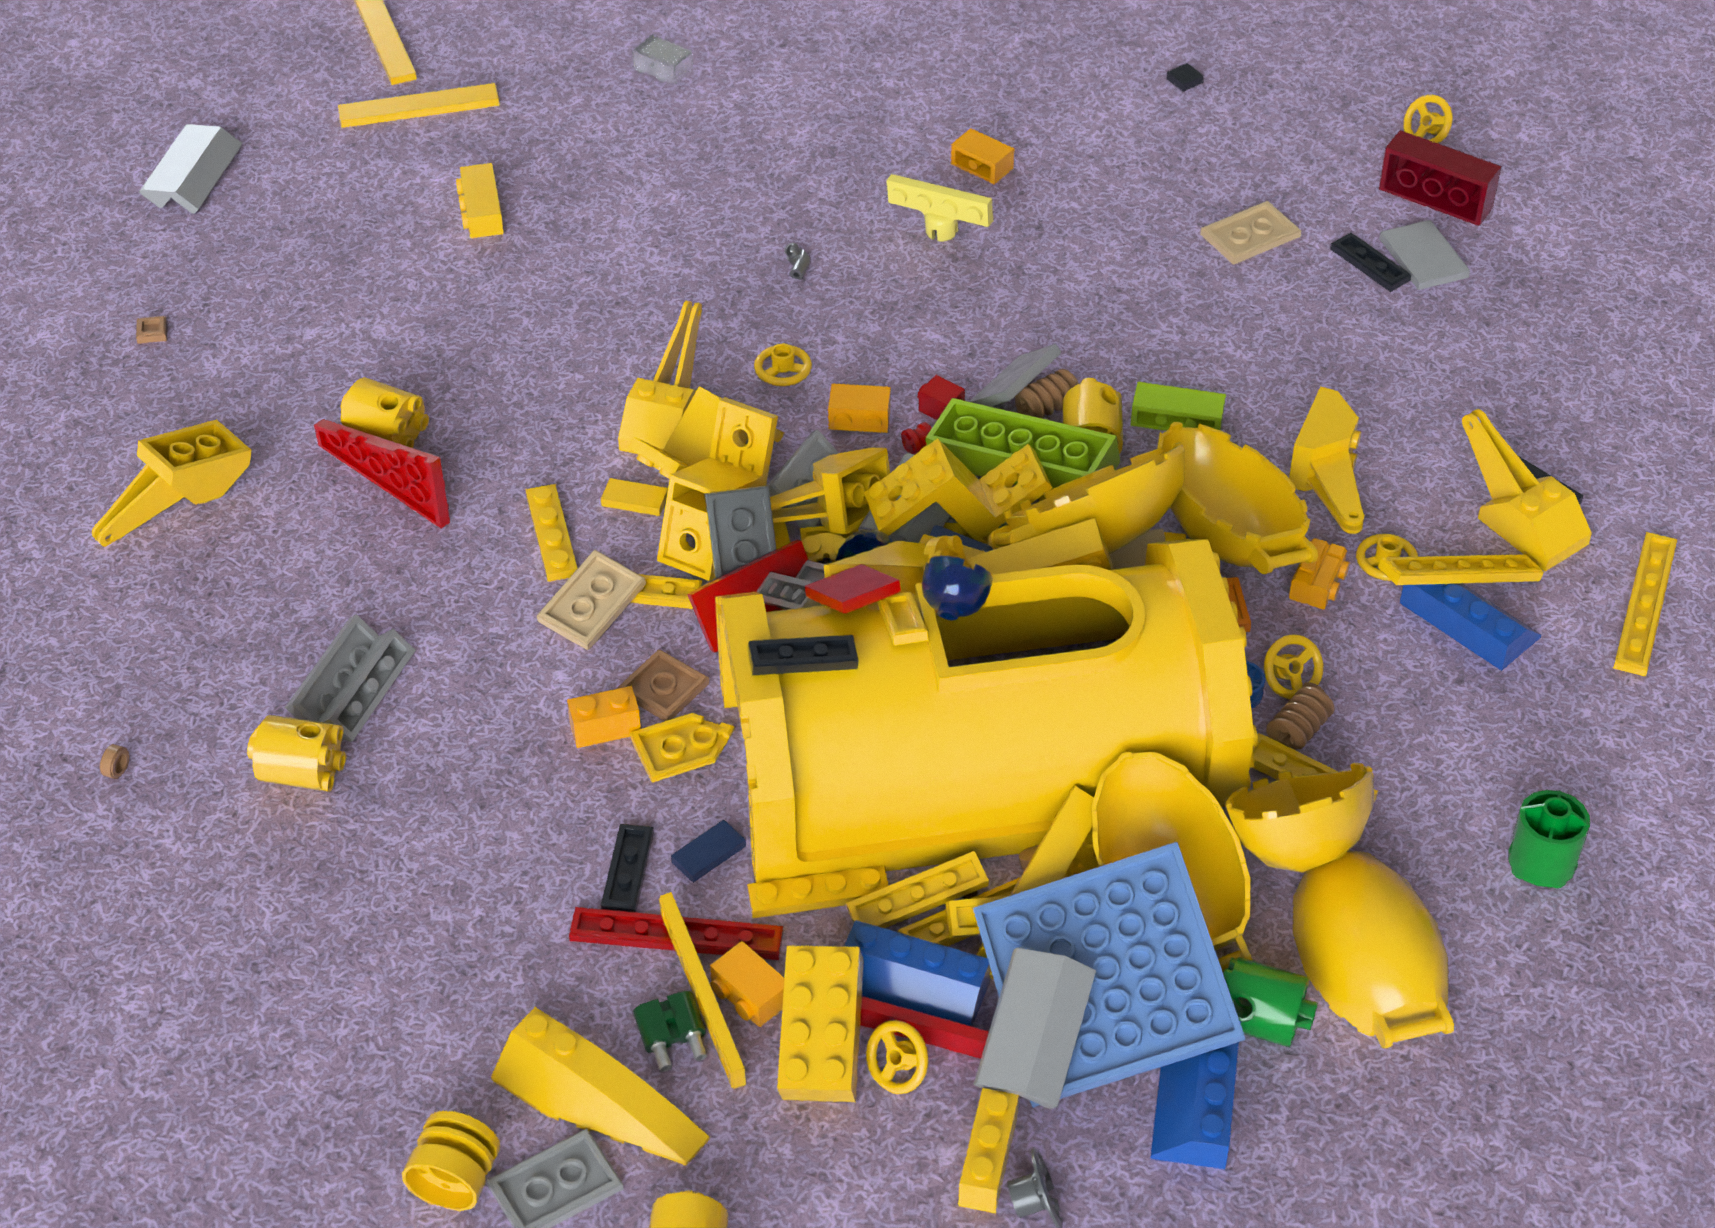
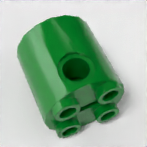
[1508,790,1590,888]
[1223,957,1318,1048]

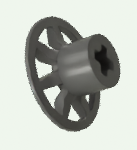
[1007,1148,1063,1228]

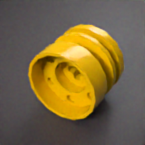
[402,1110,500,1211]

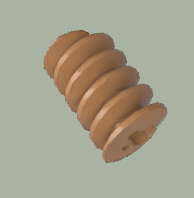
[1015,369,1079,419]
[1266,682,1335,750]

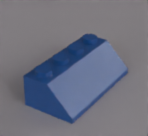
[1400,583,1541,671]
[844,920,990,1026]
[1150,1021,1241,1170]

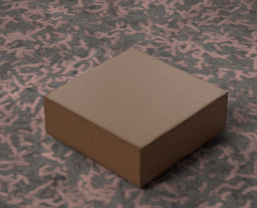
[136,316,167,344]

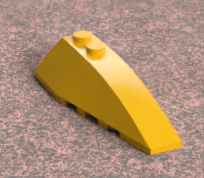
[823,541,929,594]
[491,1007,710,1166]

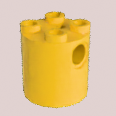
[341,377,429,448]
[1062,378,1123,454]
[247,715,346,792]
[649,1191,728,1228]

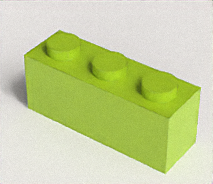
[1130,381,1226,431]

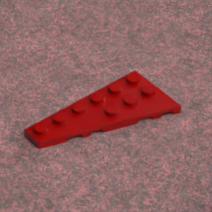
[314,419,450,529]

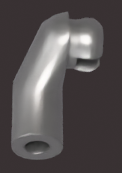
[784,243,810,280]

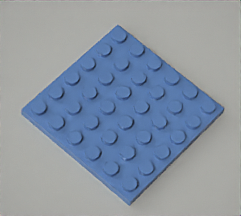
[973,842,1245,1108]

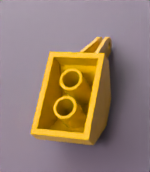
[618,300,702,454]
[1289,386,1365,534]
[1462,409,1592,571]
[92,419,252,547]
[770,447,890,534]

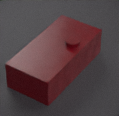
[1379,130,1502,226]

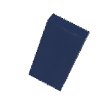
[671,820,746,883]

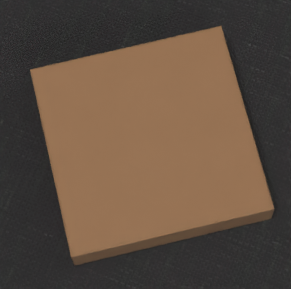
[617,649,709,721]

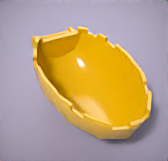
[1157,422,1318,575]
[988,442,1185,554]
[1092,751,1253,972]
[1225,763,1374,872]
[1293,850,1454,1049]

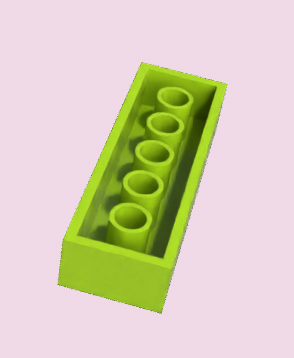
[925,398,1120,489]

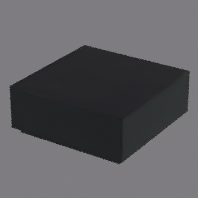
[1166,63,1204,92]

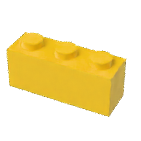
[456,163,504,238]
[958,1088,1019,1213]

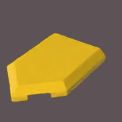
[630,713,735,783]

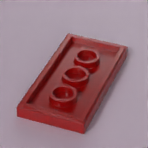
[687,539,809,653]

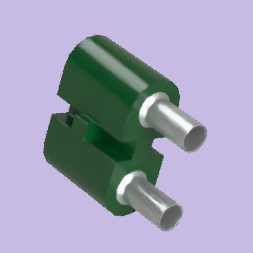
[633,991,707,1072]

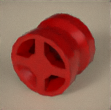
[901,422,932,455]

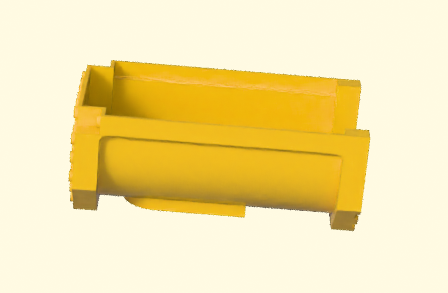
[715,539,1258,883]

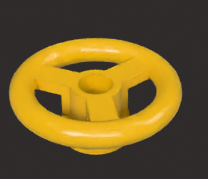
[1403,94,1453,144]
[754,343,812,386]
[1356,534,1419,581]
[1264,634,1324,699]
[866,1020,928,1094]

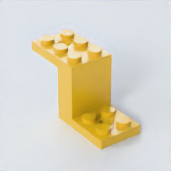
[628,386,785,479]
[657,397,778,581]
[864,438,1053,541]

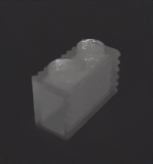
[632,34,693,85]

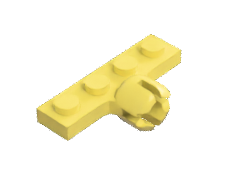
[887,174,993,242]

